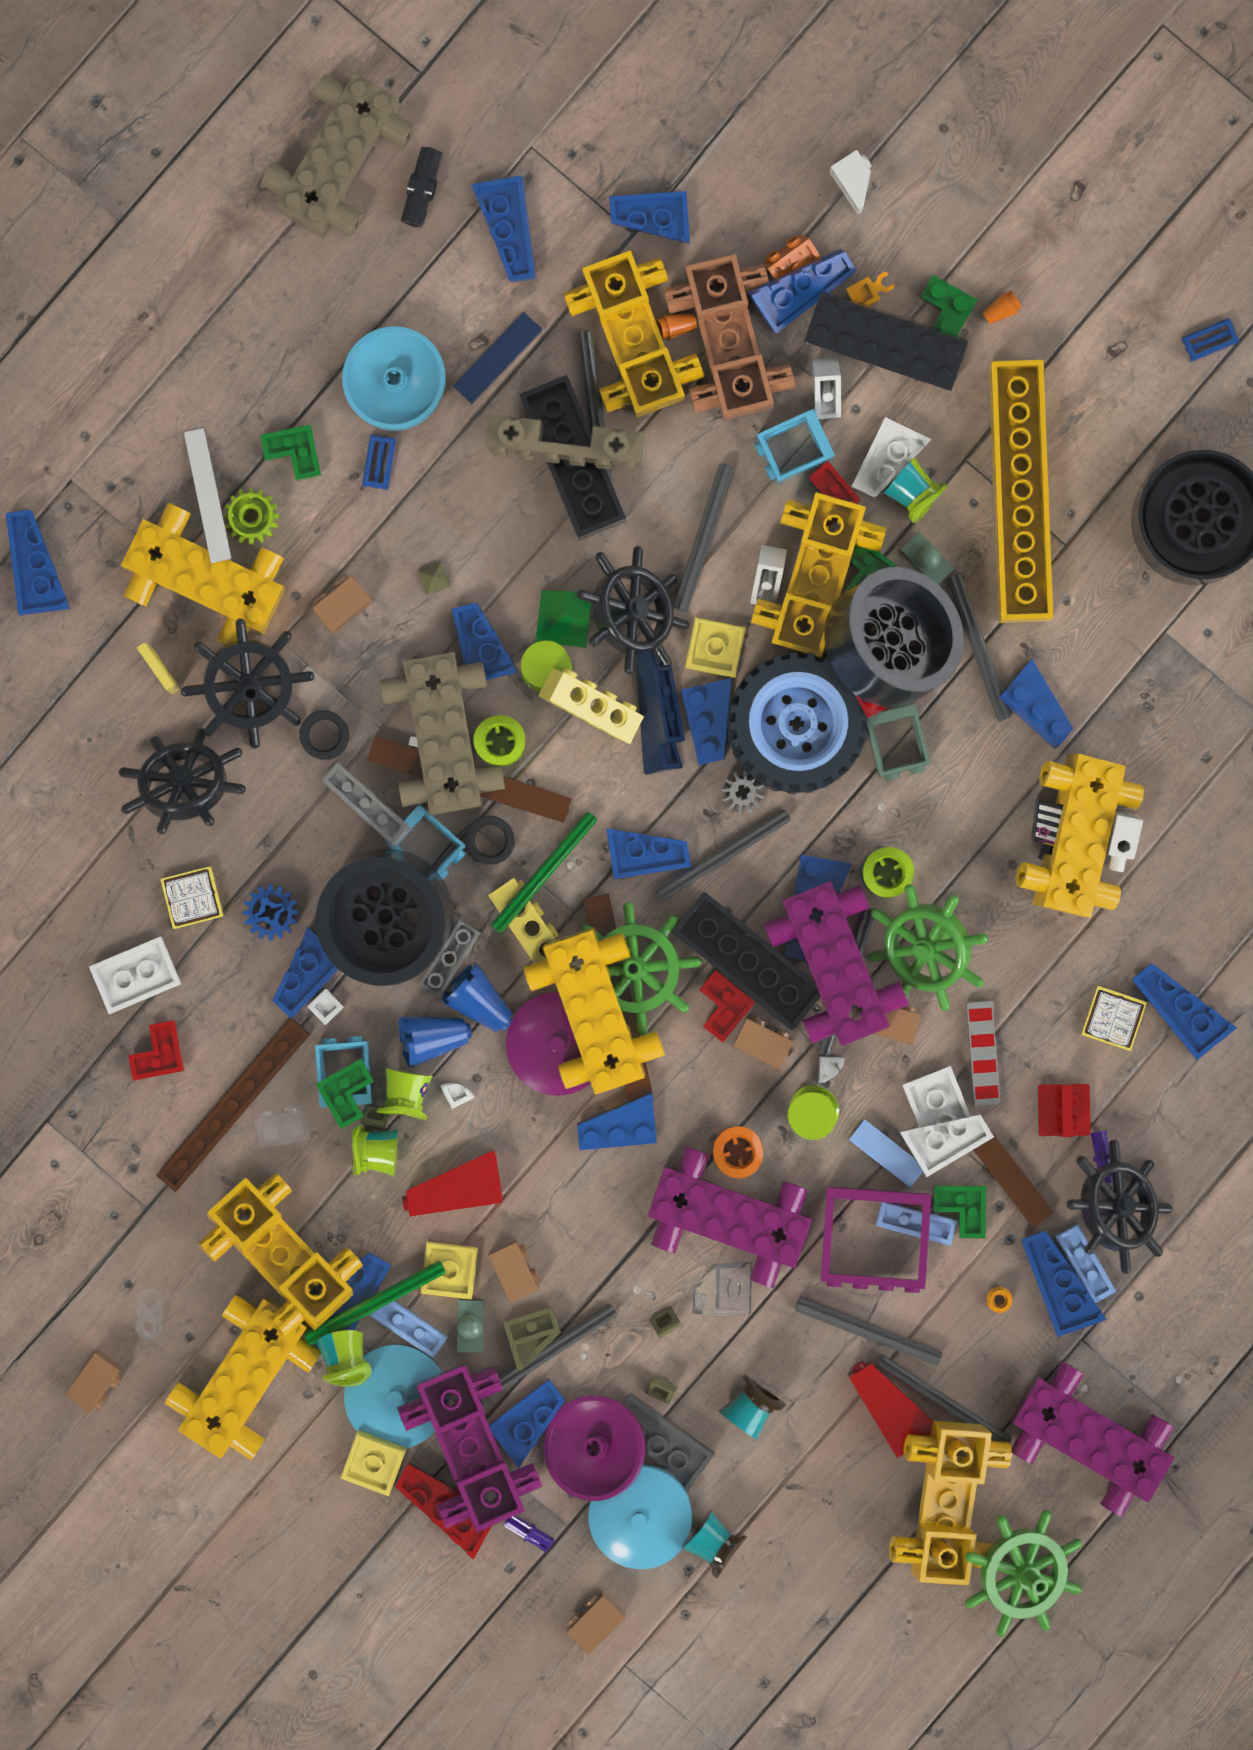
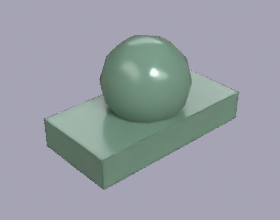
[900,532,954,584]
[457,1299,484,1353]

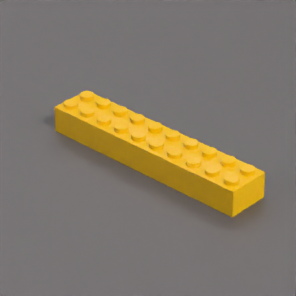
[988,360,1053,623]

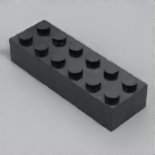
[804,290,969,391]
[519,375,626,541]
[672,892,821,1031]

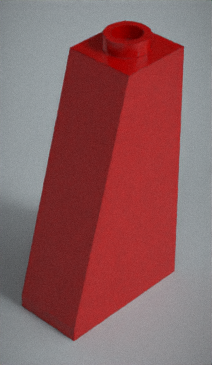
[402,1150,503,1217]
[847,1361,933,1458]

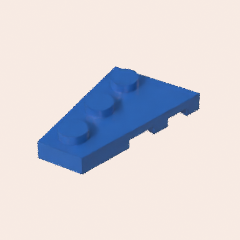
[452,603,520,681]
[998,659,1073,749]
[681,678,731,766]
[272,927,339,1019]
[489,1378,565,1468]

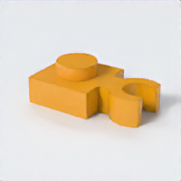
[846,271,895,306]

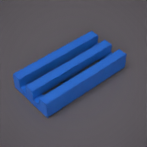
[1181,318,1240,362]
[362,435,396,491]

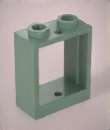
[866,704,931,781]

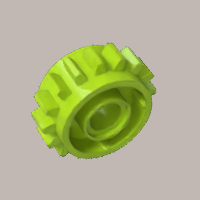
[223,488,280,546]

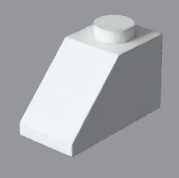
[830,150,872,215]
[812,357,841,419]
[750,545,787,605]

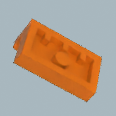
[761,235,821,280]

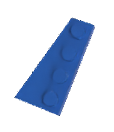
[471,175,537,283]
[5,510,71,616]
[783,855,852,961]
[1131,963,1237,1060]
[1021,1230,1107,1337]

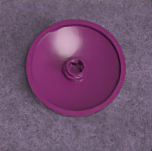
[506,992,591,1096]
[544,1395,646,1501]

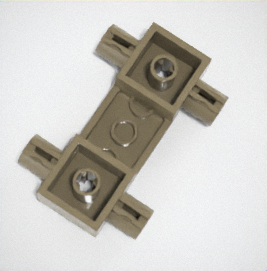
[261,73,415,238]
[485,414,647,472]
[380,652,505,816]

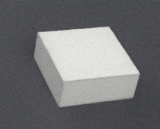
[307,988,344,1025]

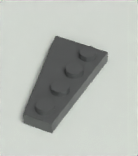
[622,1393,715,1492]

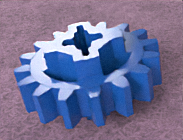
[242,884,300,941]

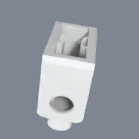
[1106,810,1143,872]

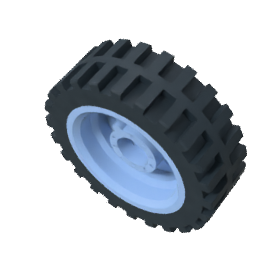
[727,652,868,794]

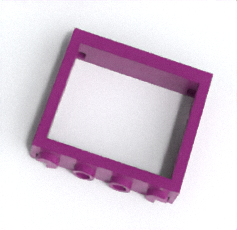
[821,1186,932,1293]

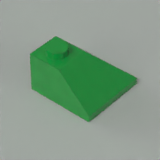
[535,590,592,648]

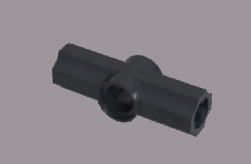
[401,146,443,228]

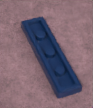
[453,312,543,405]

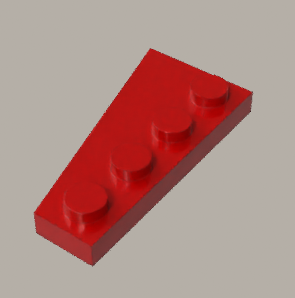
[395,1463,492,1560]

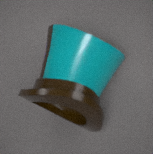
[719,1374,786,1440]
[682,1510,747,1579]

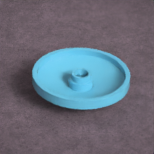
[342,326,446,431]
[344,1344,448,1448]
[588,1464,693,1569]

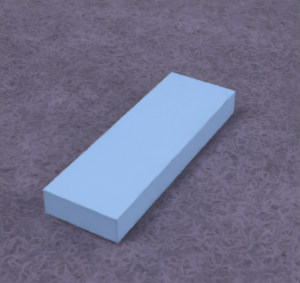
[848,1119,923,1187]
[875,1202,957,1246]
[1055,1223,1116,1303]
[369,1301,448,1359]

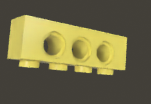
[538,668,644,744]
[488,878,572,964]

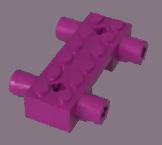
[763,881,909,1047]
[647,1146,812,1288]
[1010,1361,1174,1517]
[396,1363,543,1532]

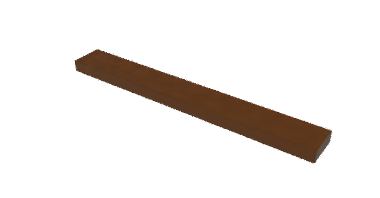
[367,736,572,823]
[584,893,653,1101]
[156,1018,311,1192]

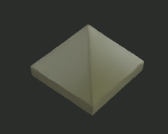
[418,562,451,595]
[360,1104,390,1129]
[649,1306,681,1338]
[645,1377,677,1404]

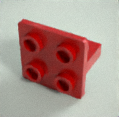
[1037,1084,1091,1137]

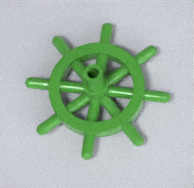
[868,884,988,1011]
[582,902,702,1036]
[965,1510,1082,1637]

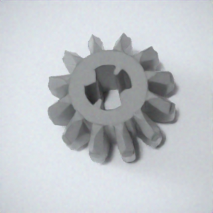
[721,771,764,815]

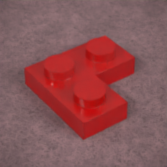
[808,461,861,527]
[699,970,755,1043]
[128,1020,185,1081]

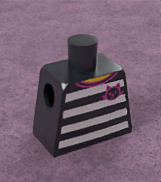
[1031,798,1063,860]

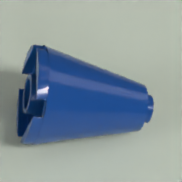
[441,962,513,1032]
[398,1016,472,1067]

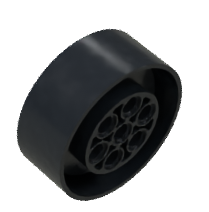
[1131,450,1253,585]
[824,567,964,708]
[316,849,453,986]

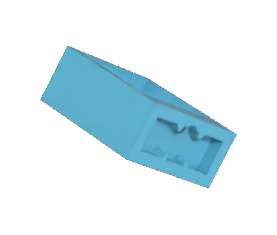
[754,409,835,485]
[385,804,467,880]
[315,1036,373,1108]

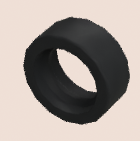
[299,710,349,760]
[466,816,515,865]

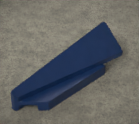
[636,650,685,775]

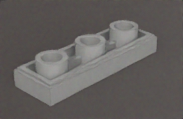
[418,919,481,998]

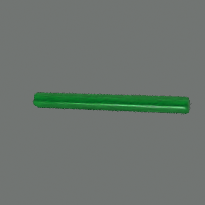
[491,812,597,933]
[304,1261,446,1345]

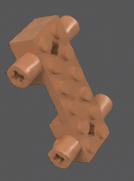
[663,254,795,421]

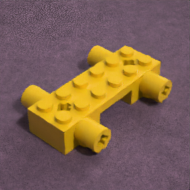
[563,250,704,418]
[751,493,887,657]
[121,503,286,645]
[1015,754,1144,918]
[523,927,665,1095]
[197,1173,363,1337]
[164,1295,321,1460]
[889,1421,1012,1585]

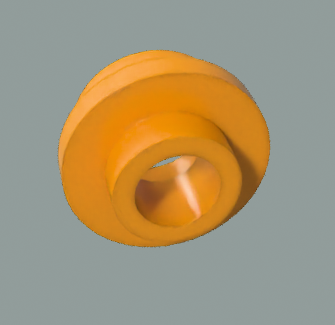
[986,1287,1012,1313]

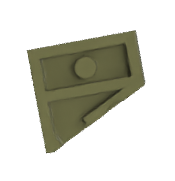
[503,1306,561,1371]

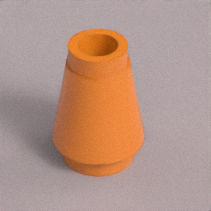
[982,290,1022,325]
[657,313,697,340]

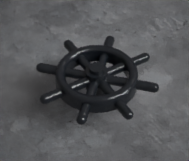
[577,546,690,674]
[180,618,315,749]
[119,728,246,835]
[1066,1139,1173,1274]

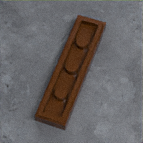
[973,1130,1054,1228]

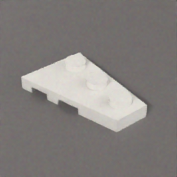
[851,417,932,499]
[900,1114,994,1177]

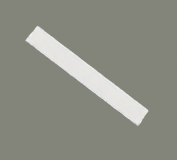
[184,428,231,563]

